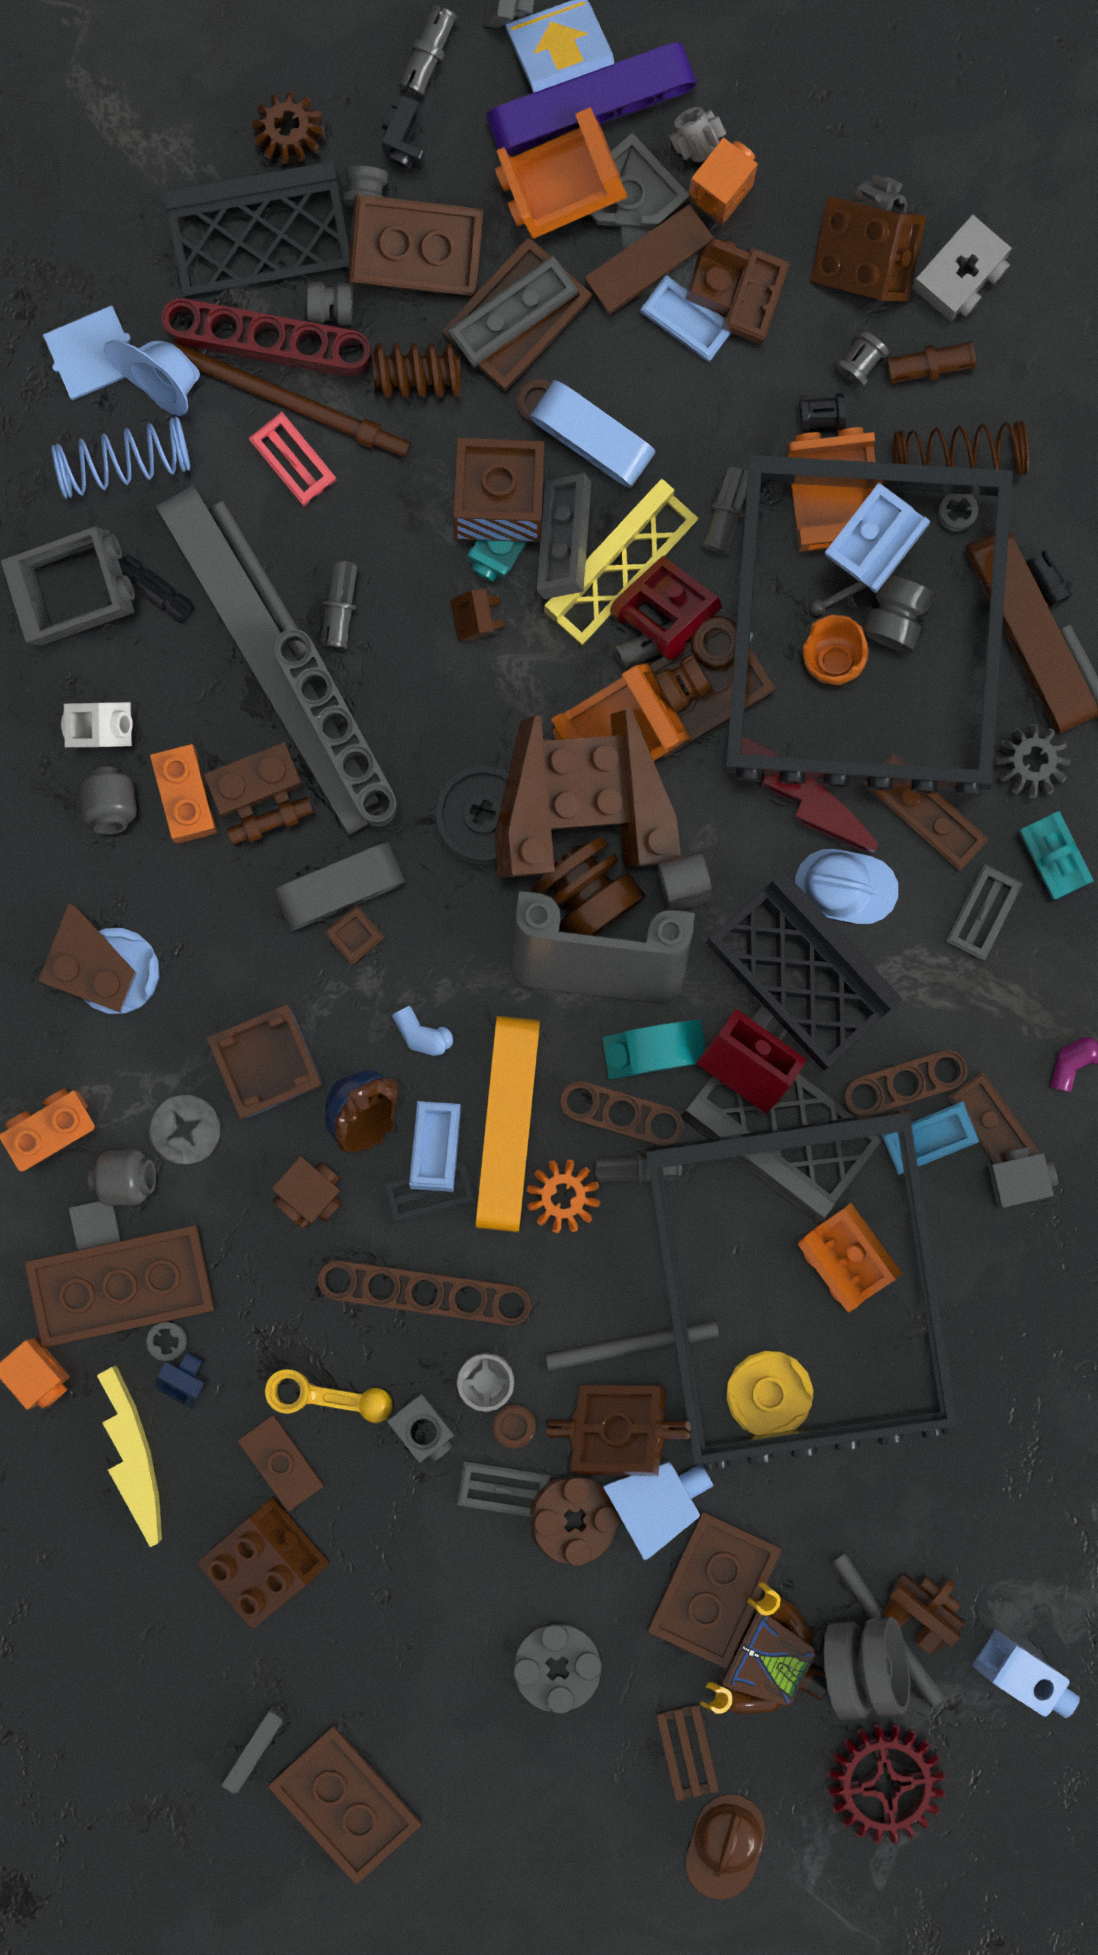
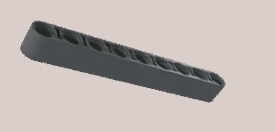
[155,484,385,835]

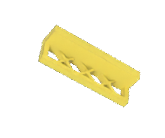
[544,479,699,646]

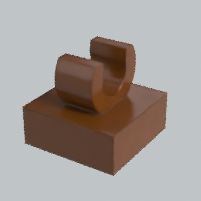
[450,589,505,642]

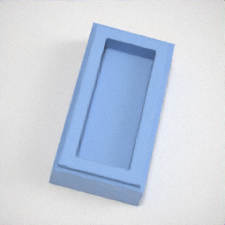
[640,275,731,363]
[409,1101,462,1192]

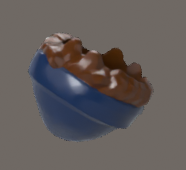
[325,1070,398,1152]

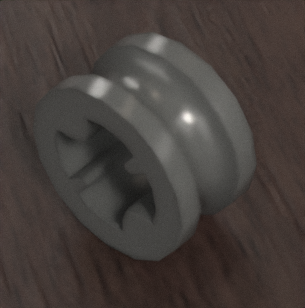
[938,493,978,532]
[146,1321,187,1361]

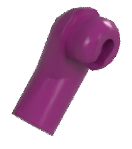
[1050,1037,1098,1093]

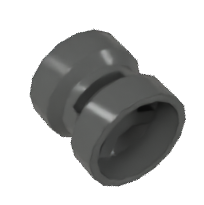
[307,281,353,326]

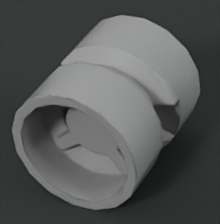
[457,1352,515,1412]

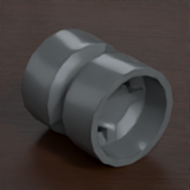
[863,575,935,653]

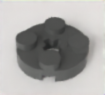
[514,1624,601,1714]

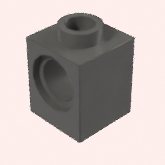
[387,1392,455,1463]

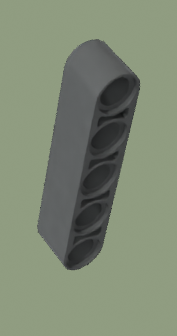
[274,629,397,826]

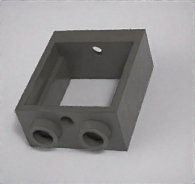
[0,526,135,646]

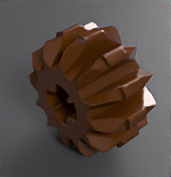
[251,91,325,167]

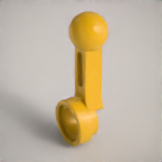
[265,1369,393,1423]

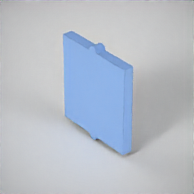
[43,305,131,401]

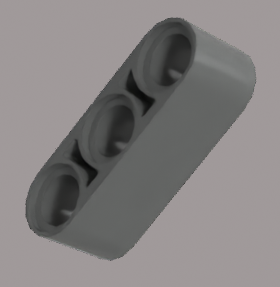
[273,842,406,931]
[657,852,712,911]

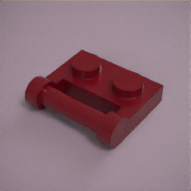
[610,556,723,659]

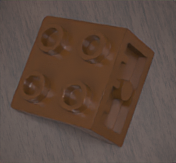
[811,197,927,301]
[197,1497,329,1629]

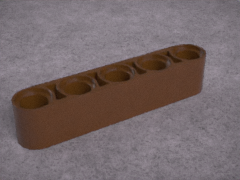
[965,531,1098,734]
[318,1260,531,1325]

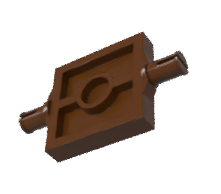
[546,1385,691,1476]

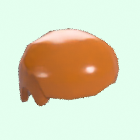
[802,614,869,685]

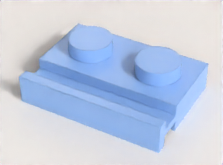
[825,483,930,593]

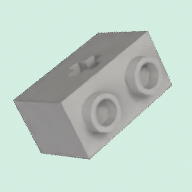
[912,214,1012,322]

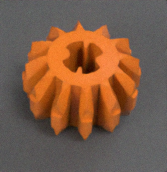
[527,1160,600,1233]

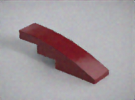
[741,737,878,855]

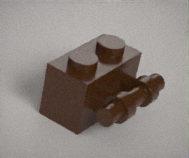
[204,742,314,845]

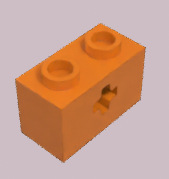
[689,137,758,226]
[150,744,218,844]
[0,1337,71,1410]

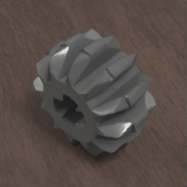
[995,724,1071,799]

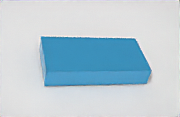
[882,1101,980,1175]

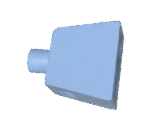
[603,1460,714,1560]
[971,1629,1080,1718]

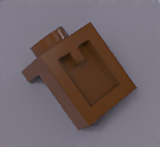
[685,238,750,315]

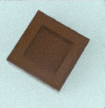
[324,904,385,966]

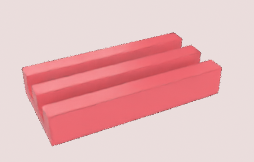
[248,412,337,507]

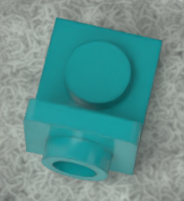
[467,540,527,582]

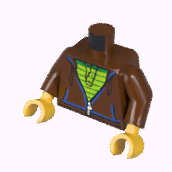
[701,1582,828,1715]

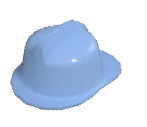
[104,340,200,416]
[795,849,898,924]

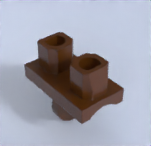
[882,1572,965,1655]

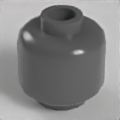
[78,767,137,834]
[88,1149,156,1206]

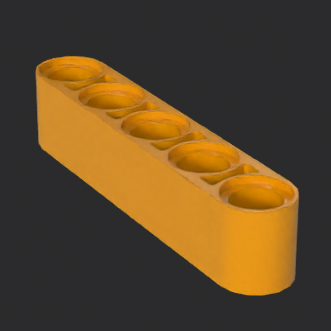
[476,1016,540,1232]

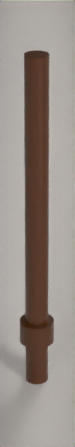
[173,342,411,458]

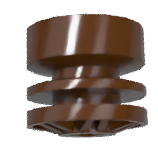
[530,836,646,936]

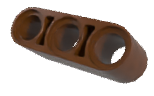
[842,1050,967,1116]
[560,1081,683,1146]

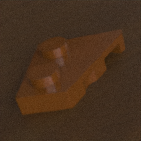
[38,903,137,1013]

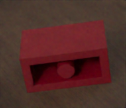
[696,1008,807,1114]

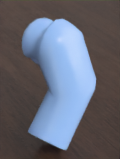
[391,1006,453,1056]

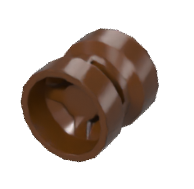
[655,653,714,712]

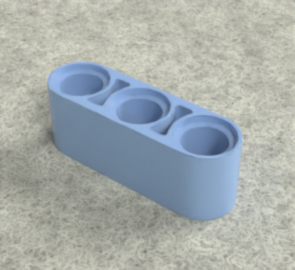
[530,380,656,488]

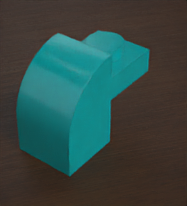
[602,1019,706,1080]

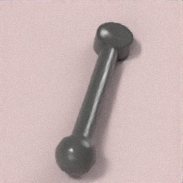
[809,581,868,616]

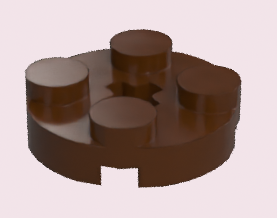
[530,1476,620,1566]

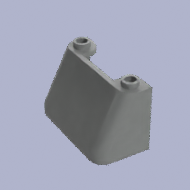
[511,891,695,1003]

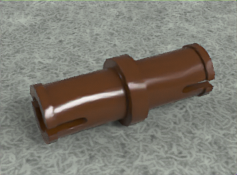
[887,341,977,385]

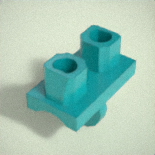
[1019,811,1094,901]

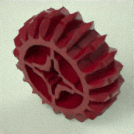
[826,1723,945,1844]

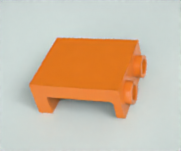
[495,107,628,239]
[786,427,876,552]
[551,663,691,761]

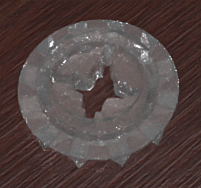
[150,1095,220,1164]

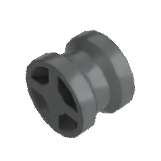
[342,166,388,209]

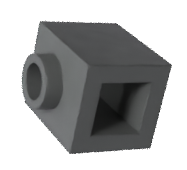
[988,1147,1058,1208]

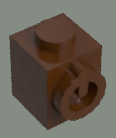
[272,1156,342,1229]

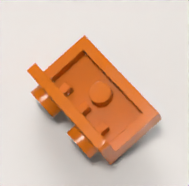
[0,1088,95,1171]
[798,1203,903,1312]

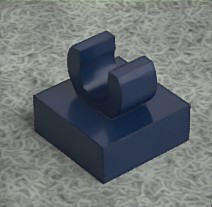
[154,1352,204,1409]

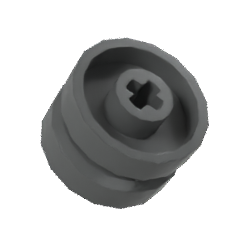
[824,1616,910,1721]

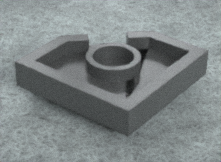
[589,133,690,228]

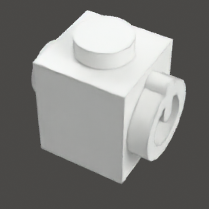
[61,702,133,747]

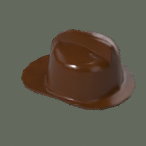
[685,1794,766,1900]

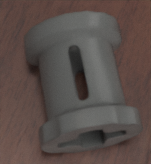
[833,329,890,387]

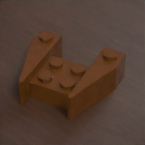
[494,709,681,878]

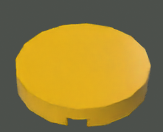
[726,1350,813,1436]

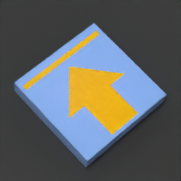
[506,0,615,93]

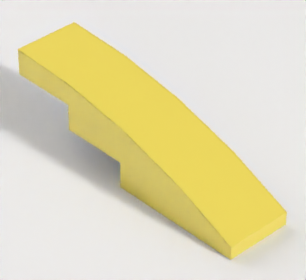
[97,1365,162,1547]

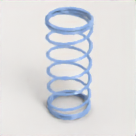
[51,416,190,499]

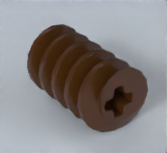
[373,343,461,399]

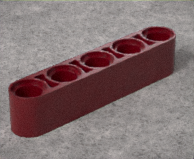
[162,299,372,377]

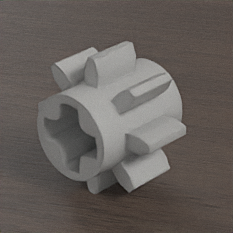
[669,107,726,162]

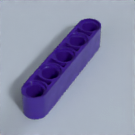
[486,42,697,156]

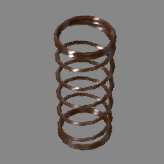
[893,420,1029,476]

